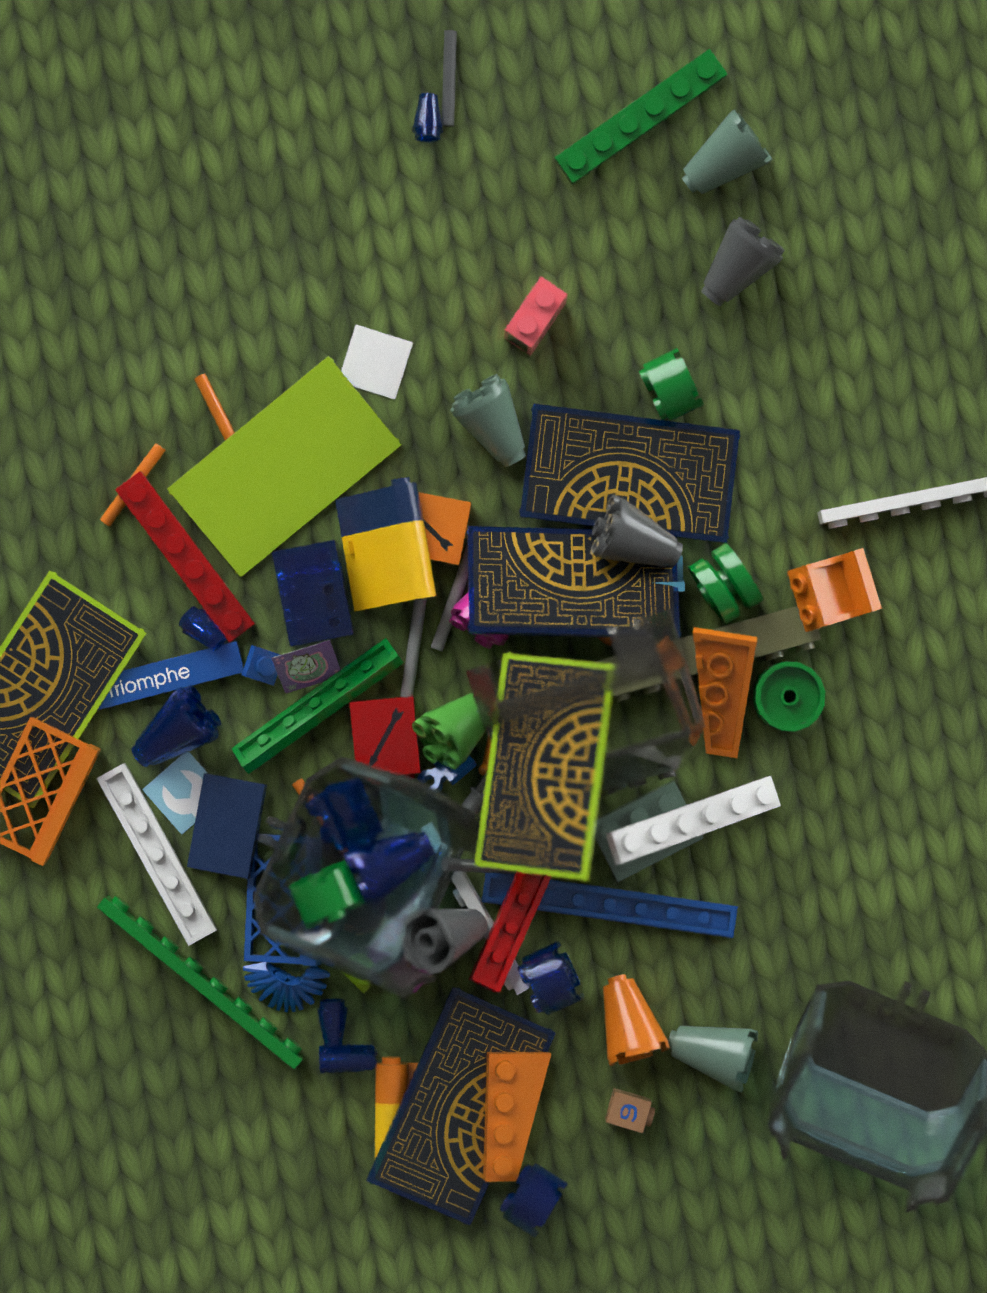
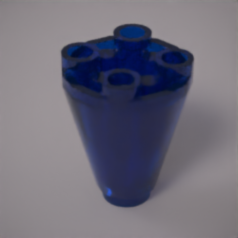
[131,685,222,767]
[343,831,436,905]

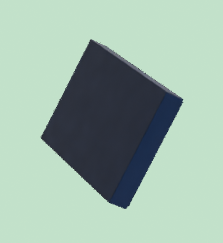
[187,773,267,879]

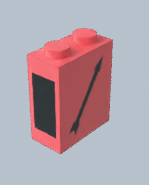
[504,277,568,356]

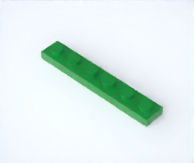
[554,48,728,185]
[231,638,404,774]

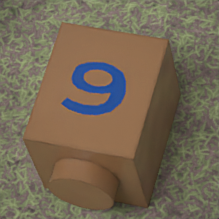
[605,1088,655,1133]

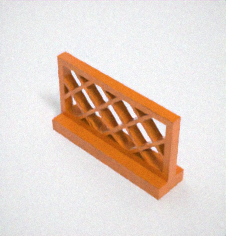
[0,716,101,866]

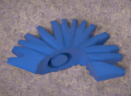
[243,962,330,1012]

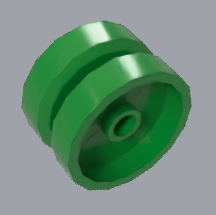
[688,542,764,625]
[752,661,826,731]

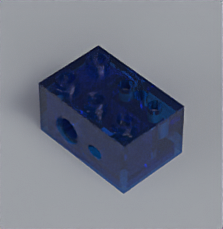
[272,540,355,647]

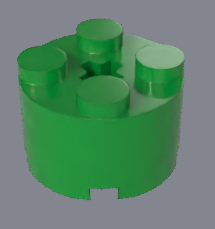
[639,348,704,422]
[289,861,365,929]

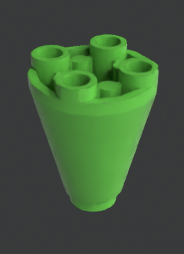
[412,688,497,770]

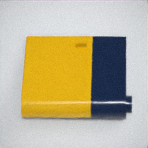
[335,477,436,612]

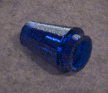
[412,93,443,143]
[179,606,227,651]
[317,998,348,1046]

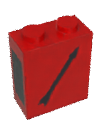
[350,695,421,784]

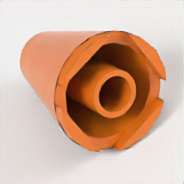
[603,974,670,1066]

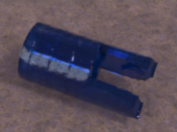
[319,1044,377,1074]

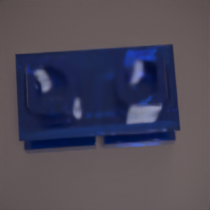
[306,778,384,851]

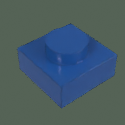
[241,645,280,686]

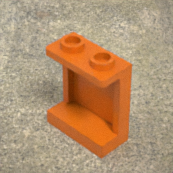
[787,548,882,632]

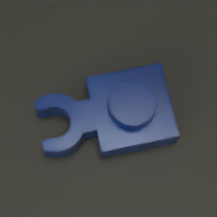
[417,756,476,796]

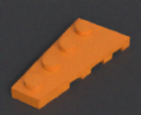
[693,627,757,758]
[483,1052,551,1182]

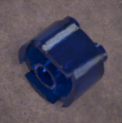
[517,941,584,1015]
[499,1163,569,1238]

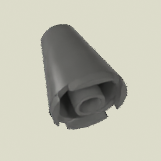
[401,909,487,974]

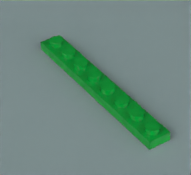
[97,895,304,1069]

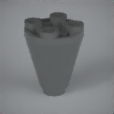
[701,216,785,307]
[591,495,683,567]

